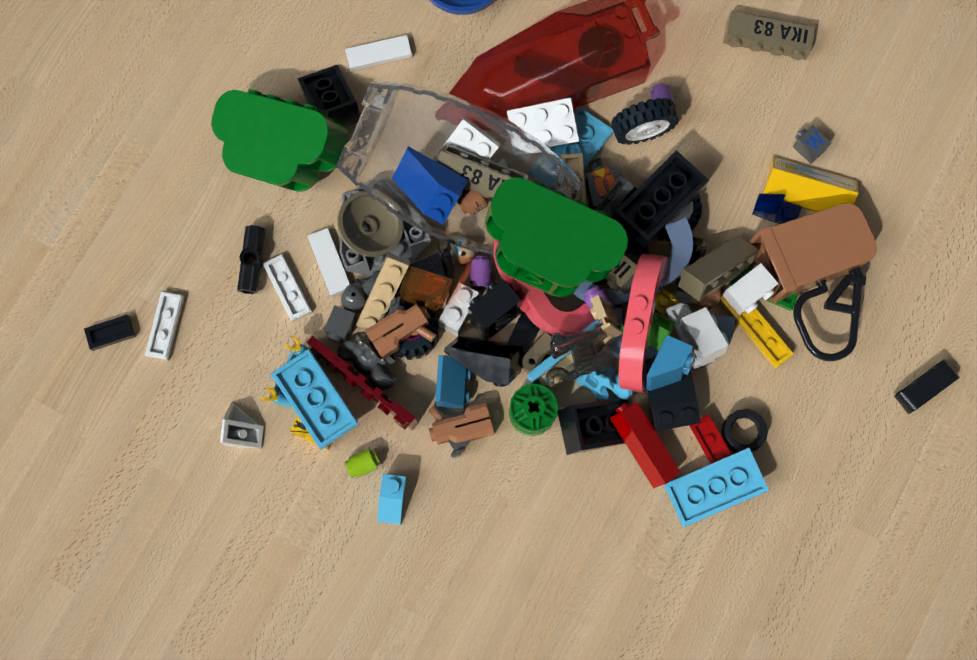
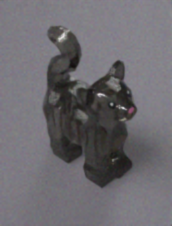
[545,322,614,387]

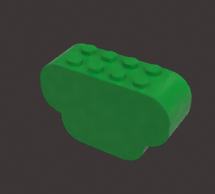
[211,89,349,192]
[485,178,628,297]

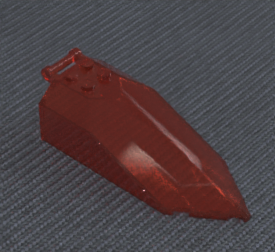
[435,0,661,133]

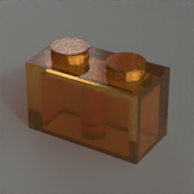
[400,266,452,311]

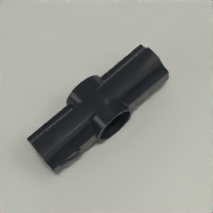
[237,225,265,295]

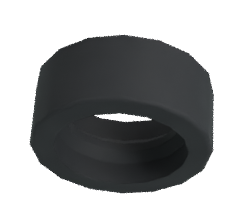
[721,409,768,453]

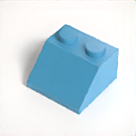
[646,335,695,391]
[435,355,471,409]

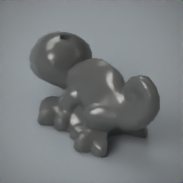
[341,271,399,310]
[338,335,397,390]

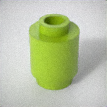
[345,448,381,478]

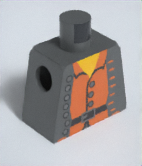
[585,158,624,210]

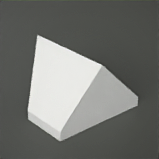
[220,402,264,449]

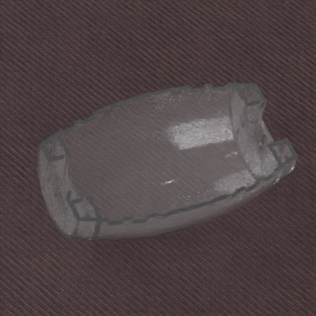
[336,80,583,257]

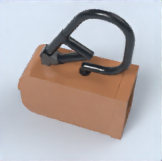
[749,203,877,362]

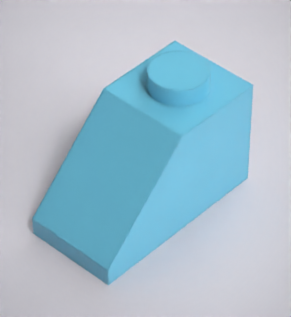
[378,474,407,525]

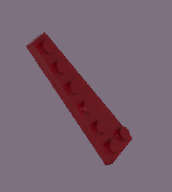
[307,336,418,431]

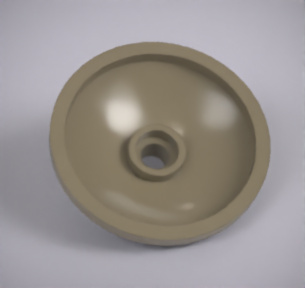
[337,191,403,257]

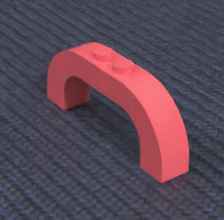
[493,240,598,336]
[619,254,669,393]

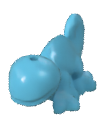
[574,350,634,400]

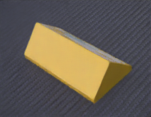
[762,156,859,212]

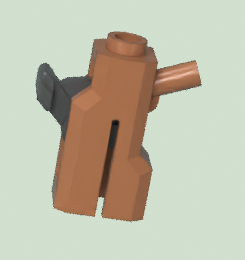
[365,297,436,360]
[428,403,494,458]

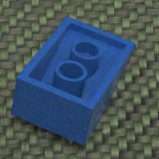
[392,146,468,225]

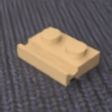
[590,295,623,337]

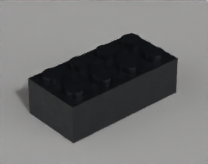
[612,150,709,249]

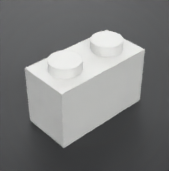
[723,263,778,315]
[438,282,479,337]
[679,307,729,365]

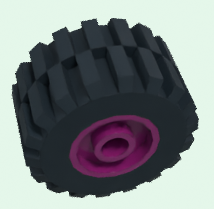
[383,299,439,360]

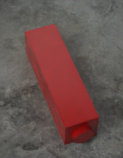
[610,402,681,489]

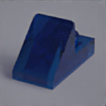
[752,194,802,224]

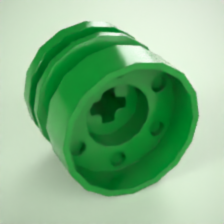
[509,383,558,437]

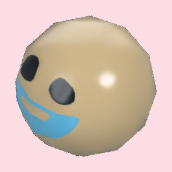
[450,236,476,264]

